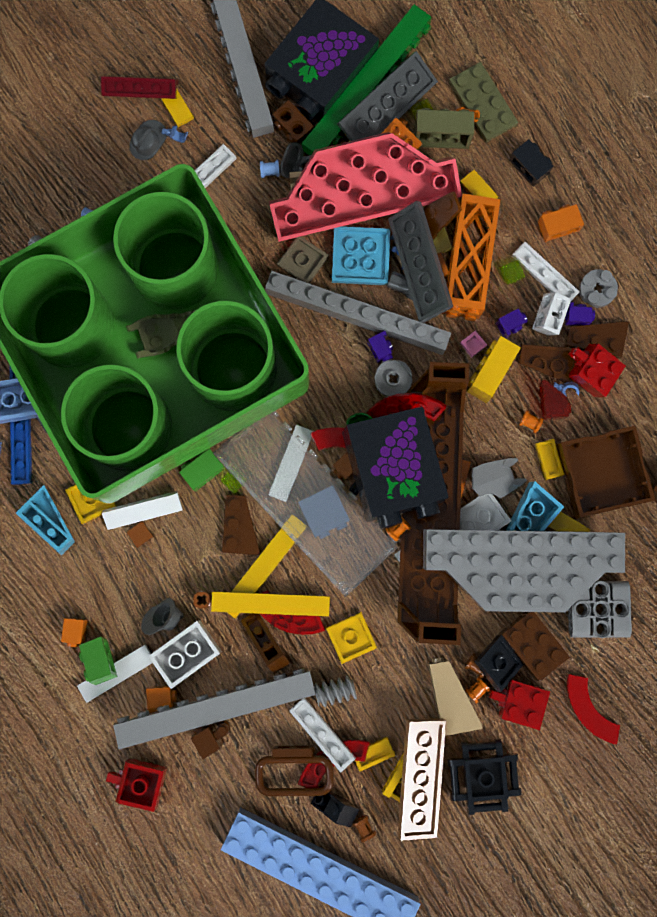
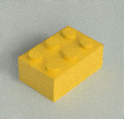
[467,336,521,403]

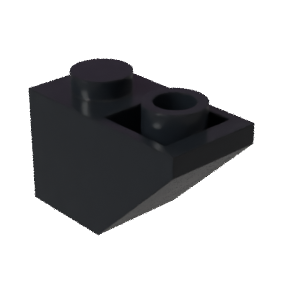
[310,786,359,827]

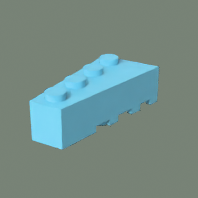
[506,481,564,531]

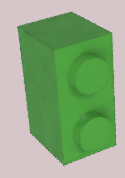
[179,448,225,492]
[79,637,118,685]

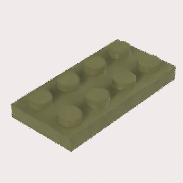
[449,62,518,143]

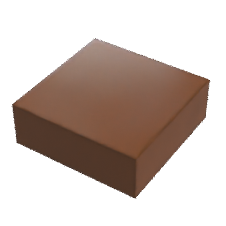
[126,521,154,548]

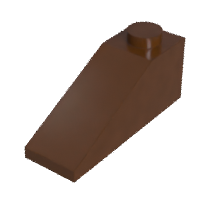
[241,613,290,674]

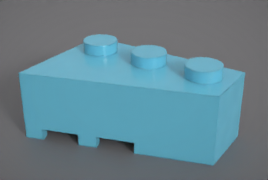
[16,485,75,556]

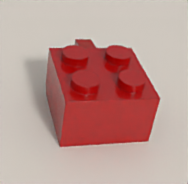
[568,343,626,397]
[489,679,550,731]
[106,758,167,812]

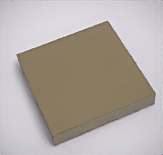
[277,236,329,284]

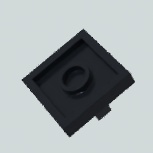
[474,635,524,692]

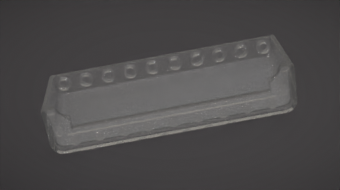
[213,411,398,597]

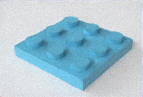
[332,226,390,285]

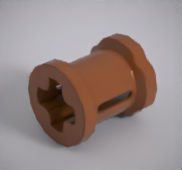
[193,591,212,609]
[464,653,484,678]
[352,815,376,842]

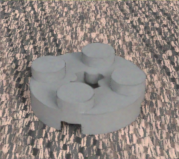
[579,269,618,308]
[374,360,412,397]

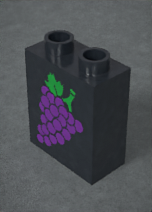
[265,0,379,120]
[342,406,449,529]

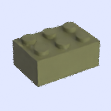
[414,108,474,149]

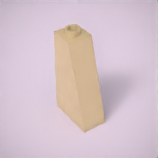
[428,657,483,736]

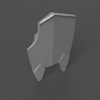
[472,458,527,498]

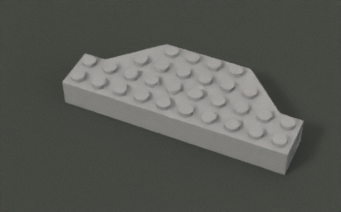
[423,529,625,612]

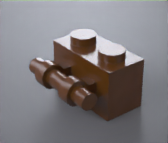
[191,721,231,760]

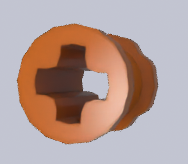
[519,410,544,434]
[385,516,411,541]
[465,677,491,704]

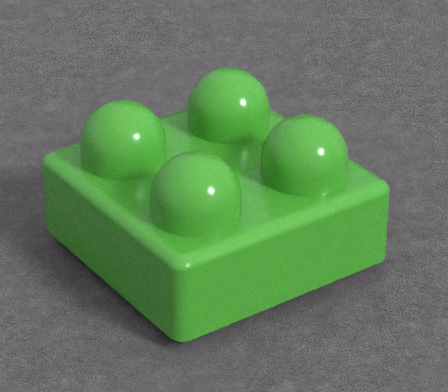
[0,164,309,503]

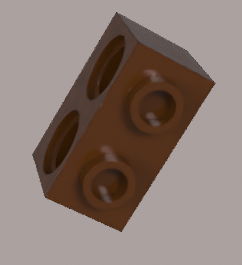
[272,100,314,145]

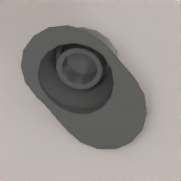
[129,120,167,160]
[141,598,184,635]

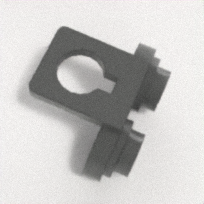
[279,142,312,179]

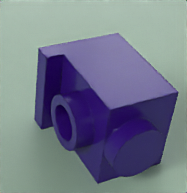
[565,302,595,326]
[495,308,527,339]
[367,331,393,363]

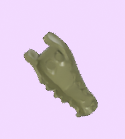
[126,310,196,359]

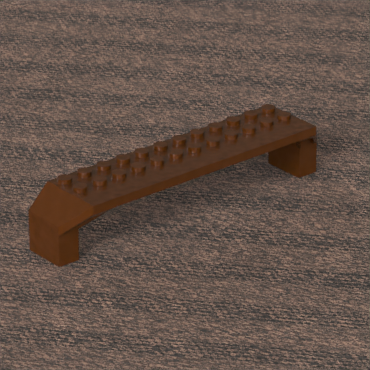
[397,362,470,645]

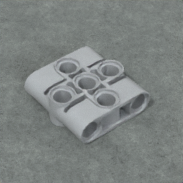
[568,581,632,638]

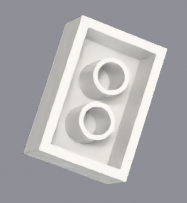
[148,620,222,689]

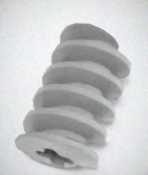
[314,675,357,707]

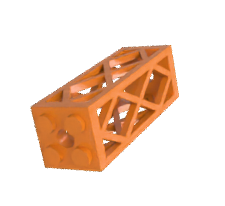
[442,194,501,321]

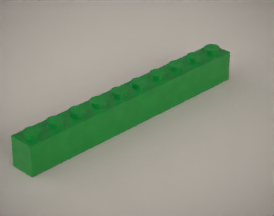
[302,4,432,156]

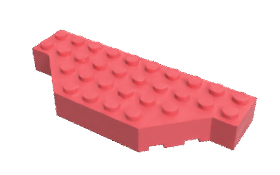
[269,132,462,242]

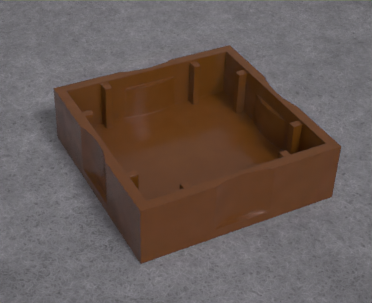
[556,425,655,519]

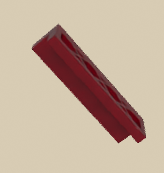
[101,76,179,99]

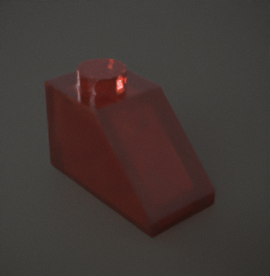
[538,380,571,421]

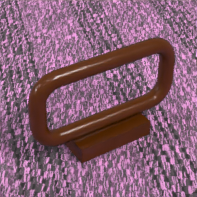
[255,745,334,796]

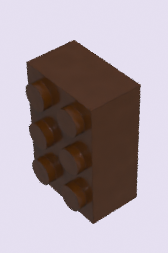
[498,612,570,682]

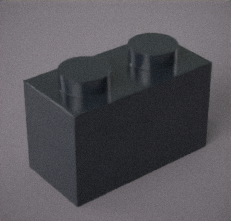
[509,139,554,187]

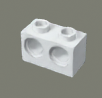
[532,292,571,336]

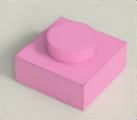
[460,330,487,358]

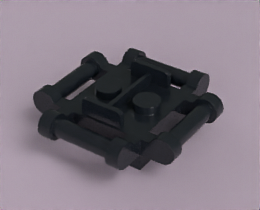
[447,739,522,815]

